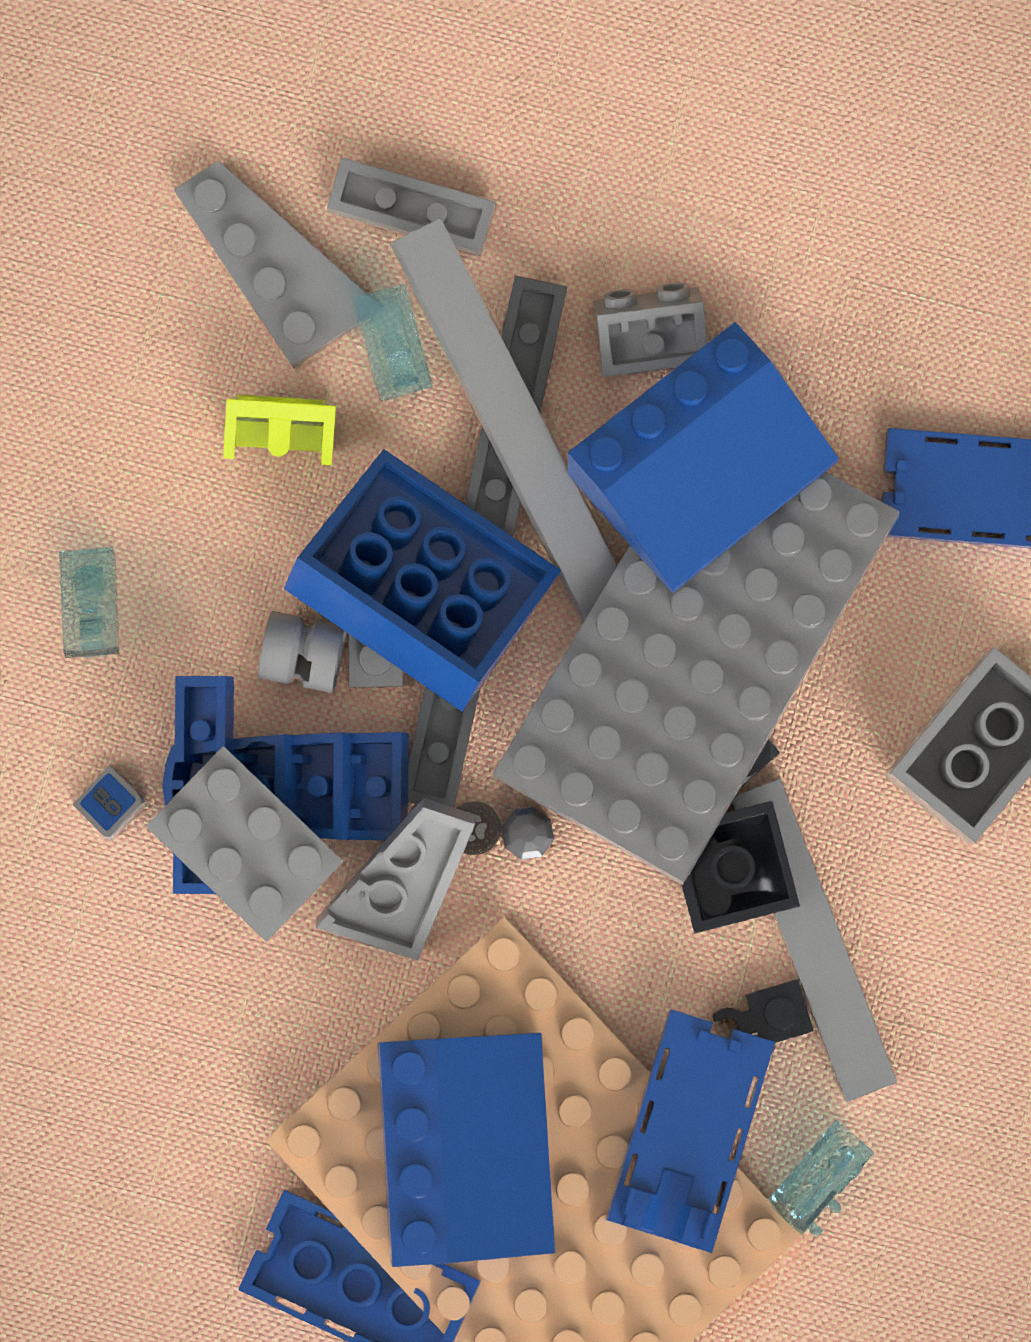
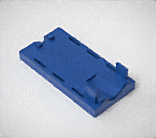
[881,428,1031,549]
[606,1009,775,1253]
[238,1190,481,1342]

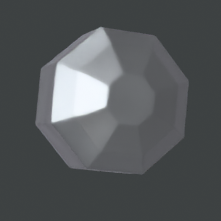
[502,807,554,860]

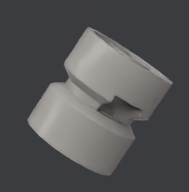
[258,611,346,693]

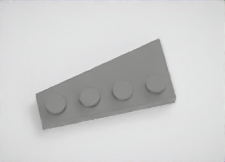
[174,161,382,369]

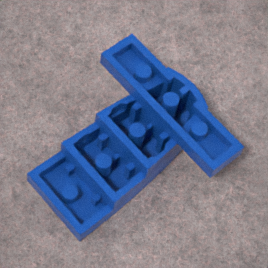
[162,676,409,894]

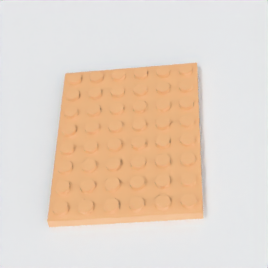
[265,916,802,1342]

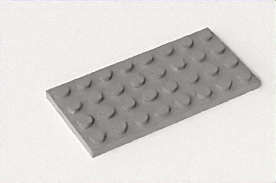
[493,472,899,885]

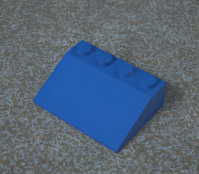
[568,322,839,593]
[283,449,561,712]
[377,1033,555,1267]

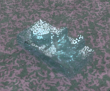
[351,283,433,401]
[59,547,120,659]
[768,1120,875,1236]

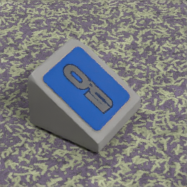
[72,765,149,841]

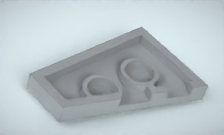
[316,798,475,961]

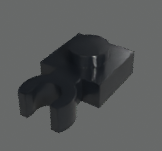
[712,979,814,1043]

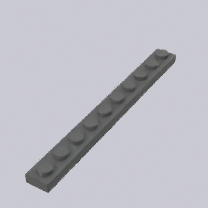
[408,275,567,808]

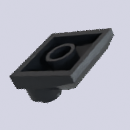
[682,801,800,934]

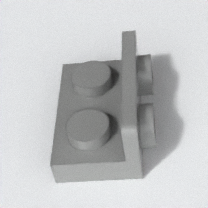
[593,282,708,377]

